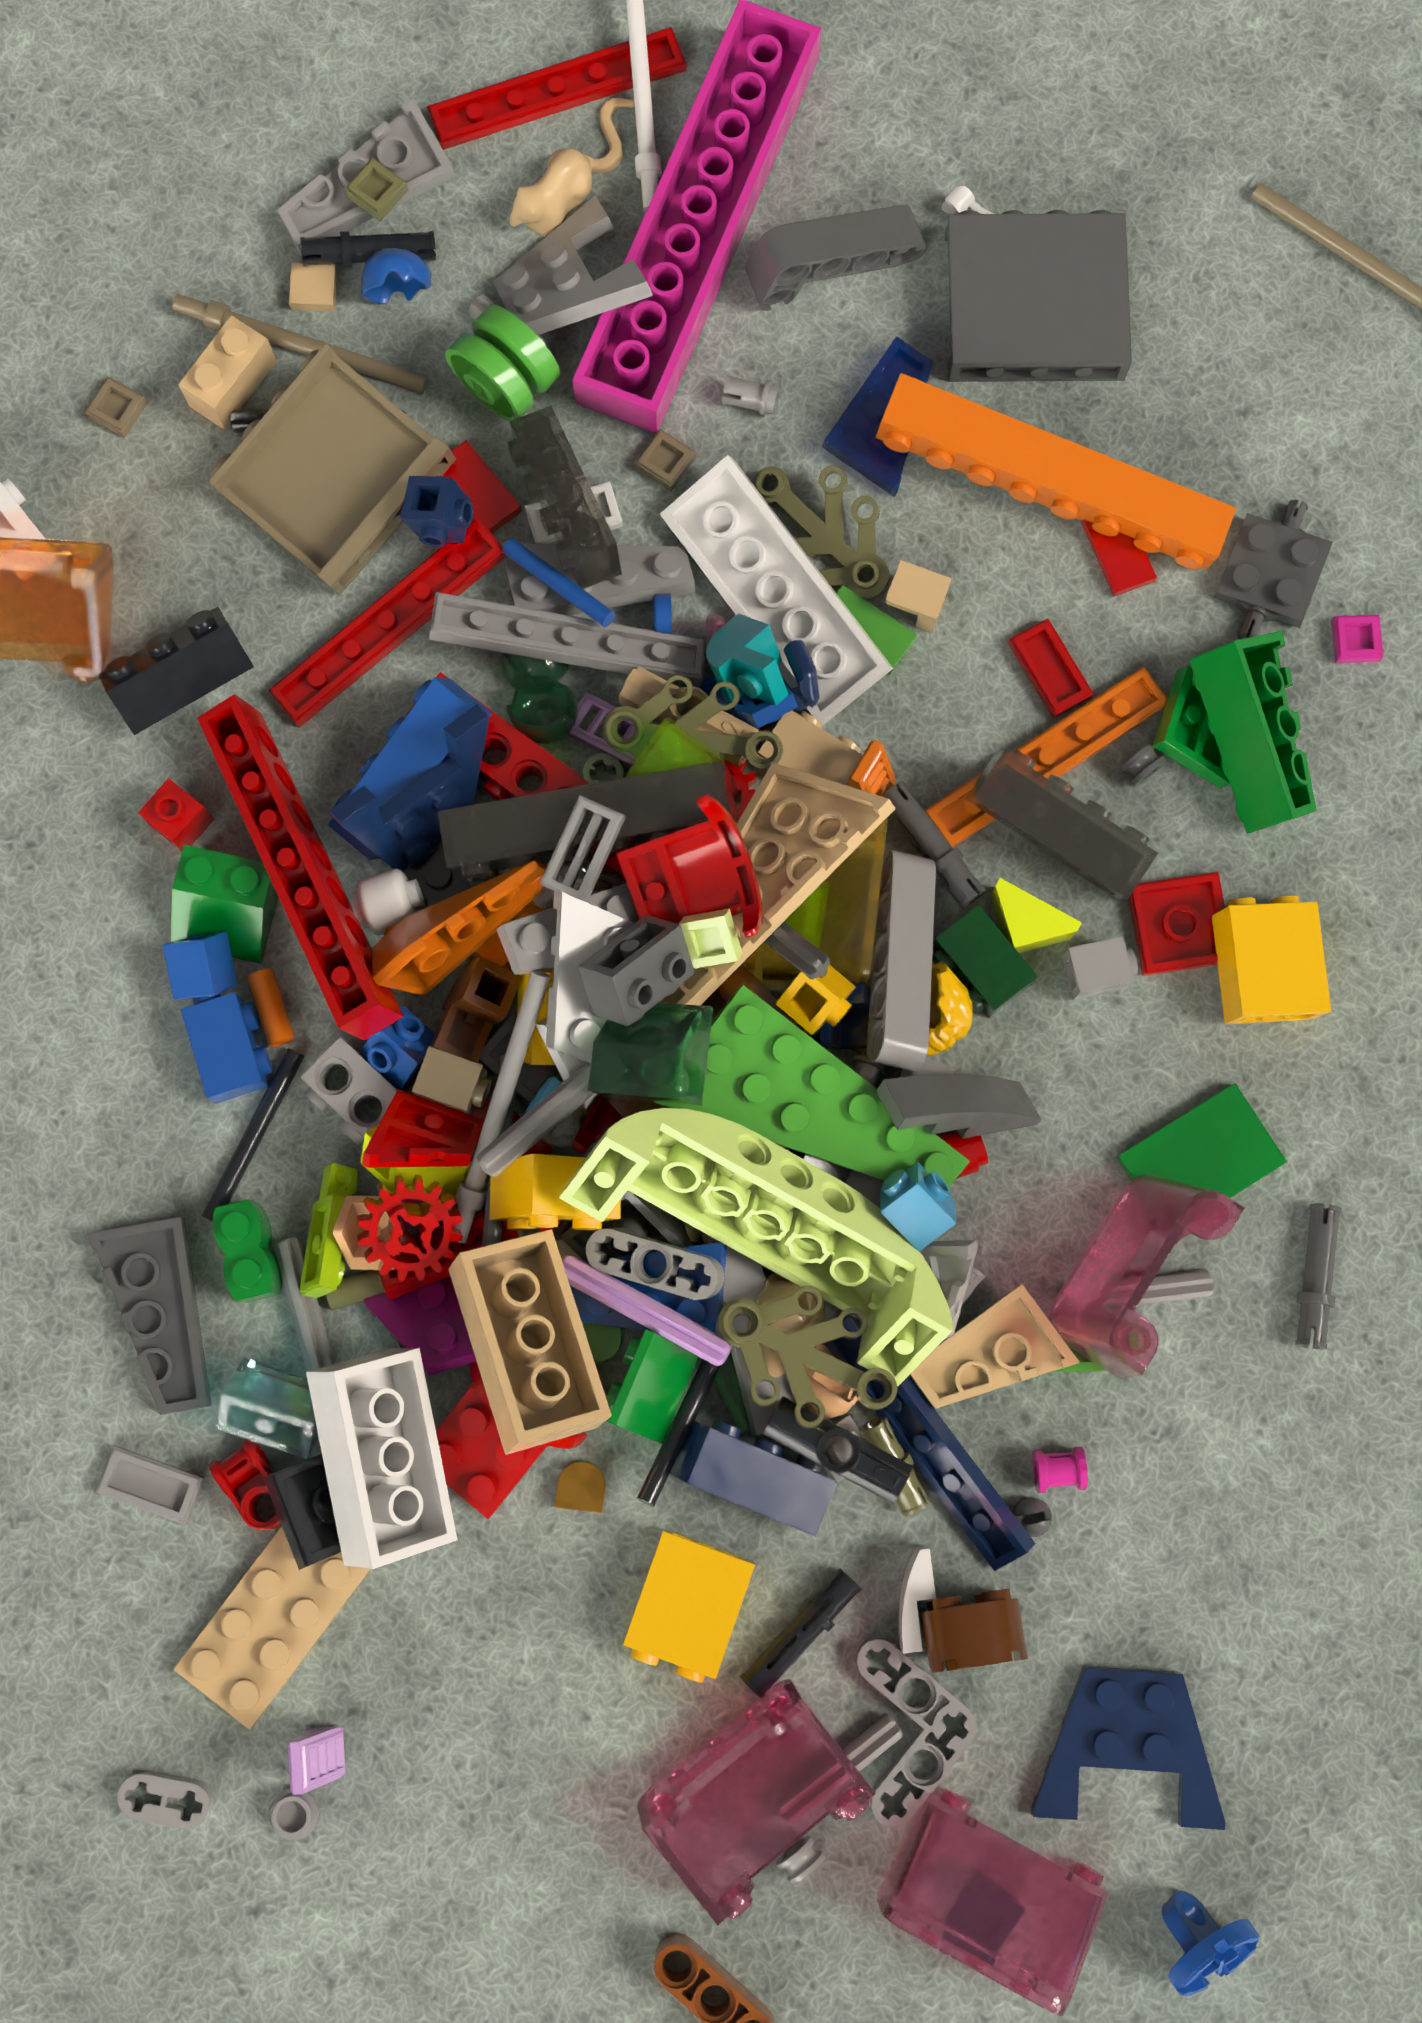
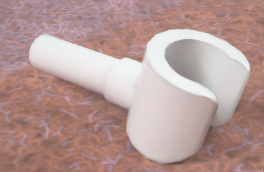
[941,186,994,215]

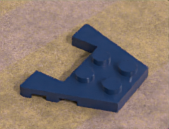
[329,704,489,871]
[1031,1666,1226,1830]

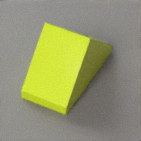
[990,878,1082,953]

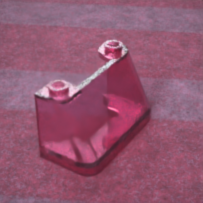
[1047,1175,1245,1379]
[637,1679,876,1925]
[876,1788,1109,2016]

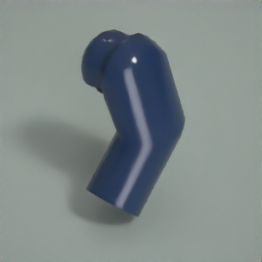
[783,640,820,712]

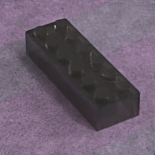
[438,760,739,882]

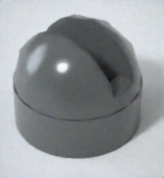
[1012,1497,1052,1537]

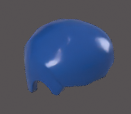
[361,248,432,304]

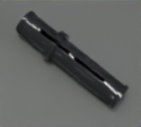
[300,231,436,269]
[740,1568,862,1698]

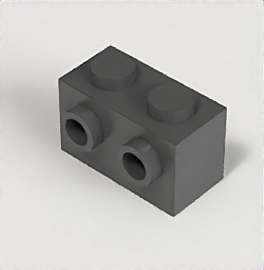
[578,915,695,1026]

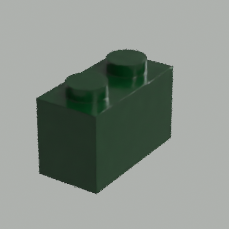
[932,904,1038,1018]

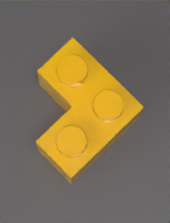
[489,1154,621,1231]

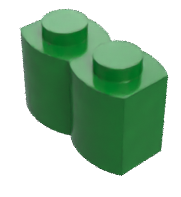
[213,1199,282,1303]

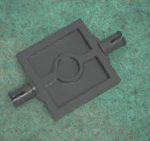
[1214,500,1333,640]

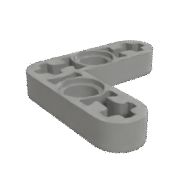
[856,1637,977,1828]

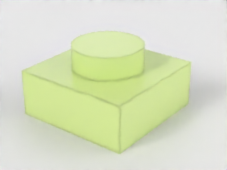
[679,909,743,969]

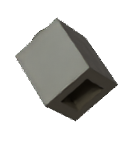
[412,1046,491,1115]

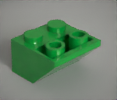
[606,1329,699,1444]

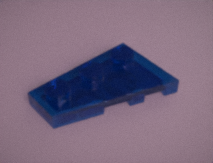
[821,336,933,497]

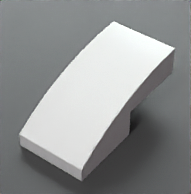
[898,1546,936,1654]

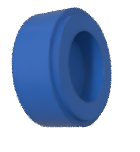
[653,593,672,634]

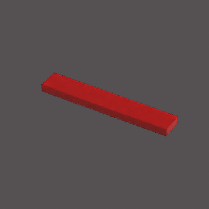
[427,27,686,150]
[268,518,507,728]

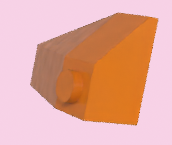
[372,860,560,996]

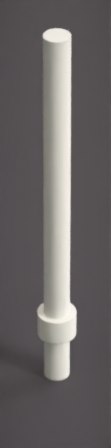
[626,0,662,211]

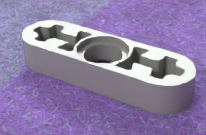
[586,1228,724,1300]

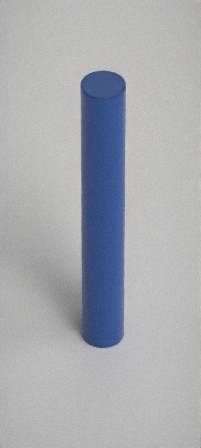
[503,538,615,627]

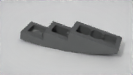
[876,1073,1041,1139]

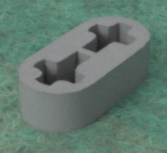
[117,1771,214,1829]

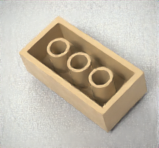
[448,1229,612,1455]

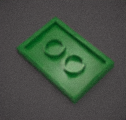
[1116,1083,1287,1237]

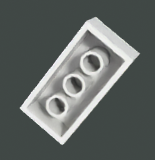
[306,1348,457,1569]

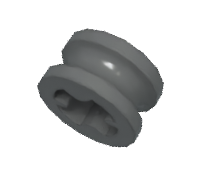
[1121,743,1168,786]

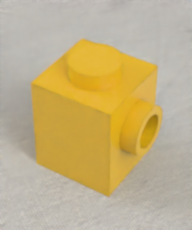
[775,964,856,1035]

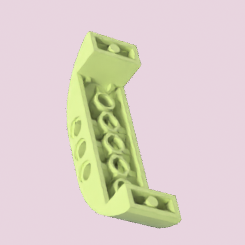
[559,1108,953,1386]

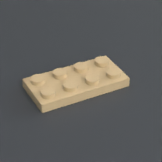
[173,1526,371,1730]

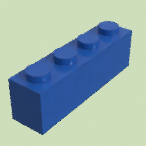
[328,677,492,860]

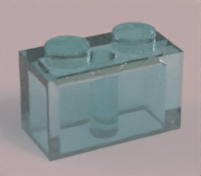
[216,1357,319,1459]

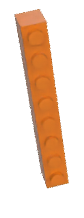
[875,373,1236,570]

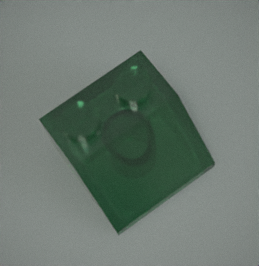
[588,1003,713,1106]

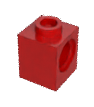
[138,778,215,852]

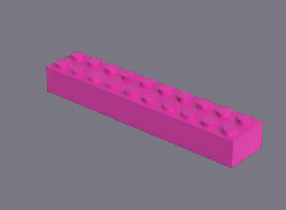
[572,0,822,434]

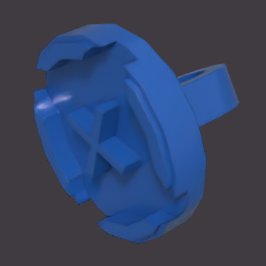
[1161,1891,1260,1996]

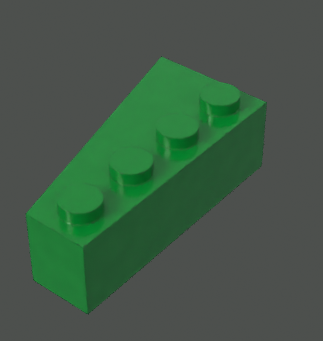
[1189,631,1317,834]

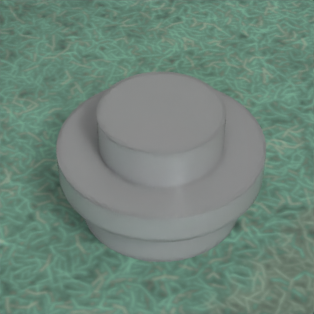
[269,1789,319,1840]

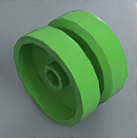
[445,304,560,423]

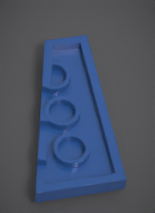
[570,1241,727,1335]

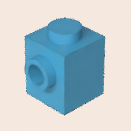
[880,1161,956,1251]

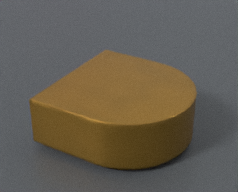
[554,1461,606,1513]

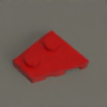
[362,1089,485,1168]

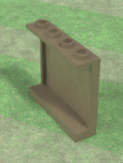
[208,343,456,595]

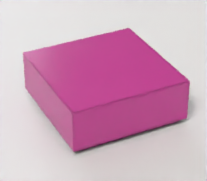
[1331,615,1383,664]

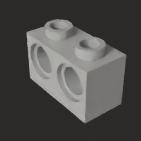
[300,1037,397,1145]

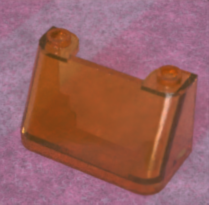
[0,537,114,682]

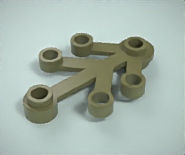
[753,465,890,599]
[602,675,783,801]
[718,1286,897,1428]

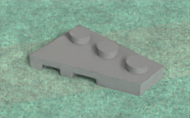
[546,891,634,1064]

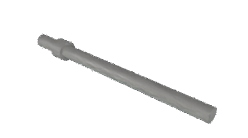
[452,971,550,1243]

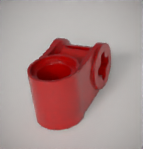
[208,1435,282,1530]

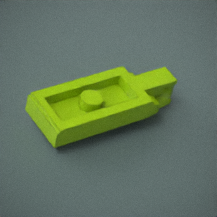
[299,1163,358,1298]

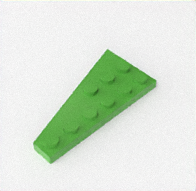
[652,984,969,1188]

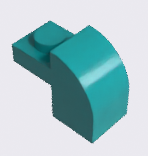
[706,613,789,706]

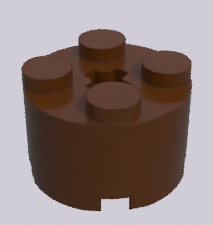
[921,1589,1028,1673]

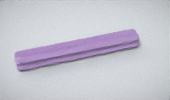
[562,1255,732,1366]

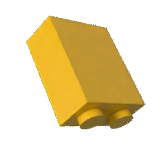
[1212,896,1331,1024]
[623,1529,755,1683]

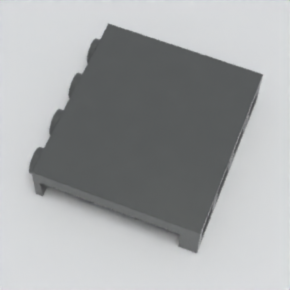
[945,210,1132,382]

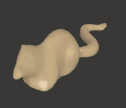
[509,97,635,237]

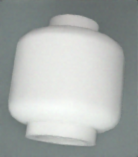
[351,868,425,936]

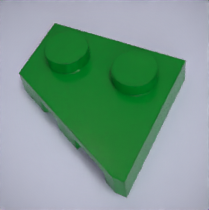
[1152,665,1230,788]

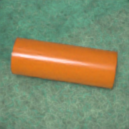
[246,968,295,1048]

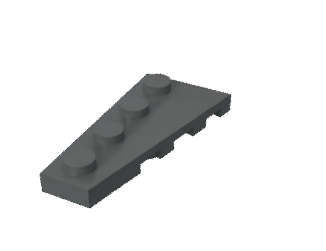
[87,1217,212,1415]

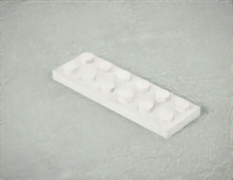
[660,455,893,726]

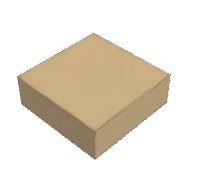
[289,262,337,312]

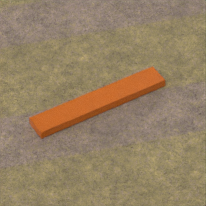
[924,666,1168,848]

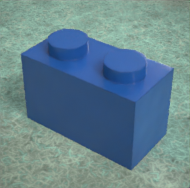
[181,992,273,1104]

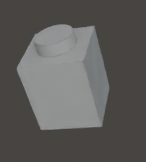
[1062,936,1138,1000]

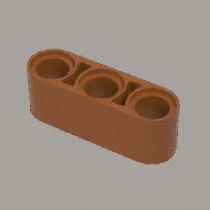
[654,1933,775,2023]

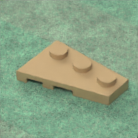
[909,1284,1080,1409]

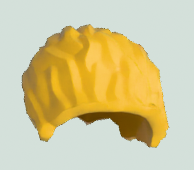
[926,962,973,1056]

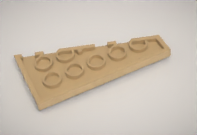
[646,762,896,1027]

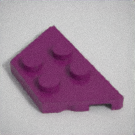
[364,1276,476,1376]

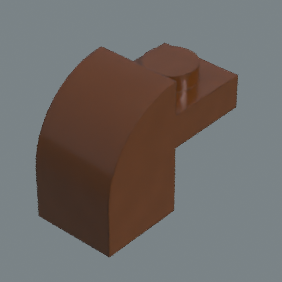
[430,956,522,1063]

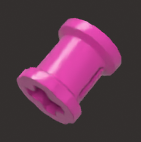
[1032,1446,1088,1493]

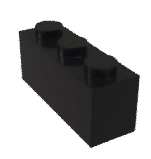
[98,606,254,735]

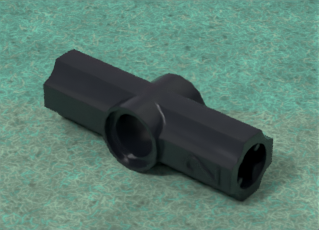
[763,1396,913,1505]

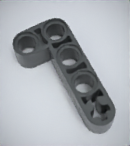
[745,205,927,311]

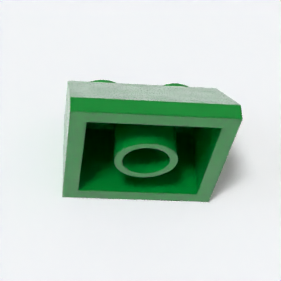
[171,845,279,964]

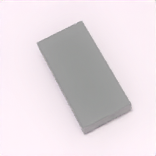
[95,1446,205,1525]

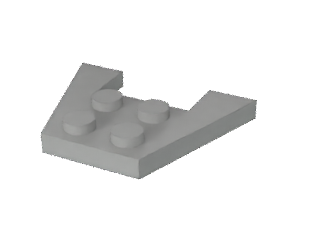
[493,195,654,335]

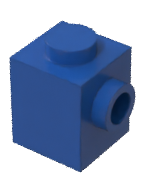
[162,931,238,1005]

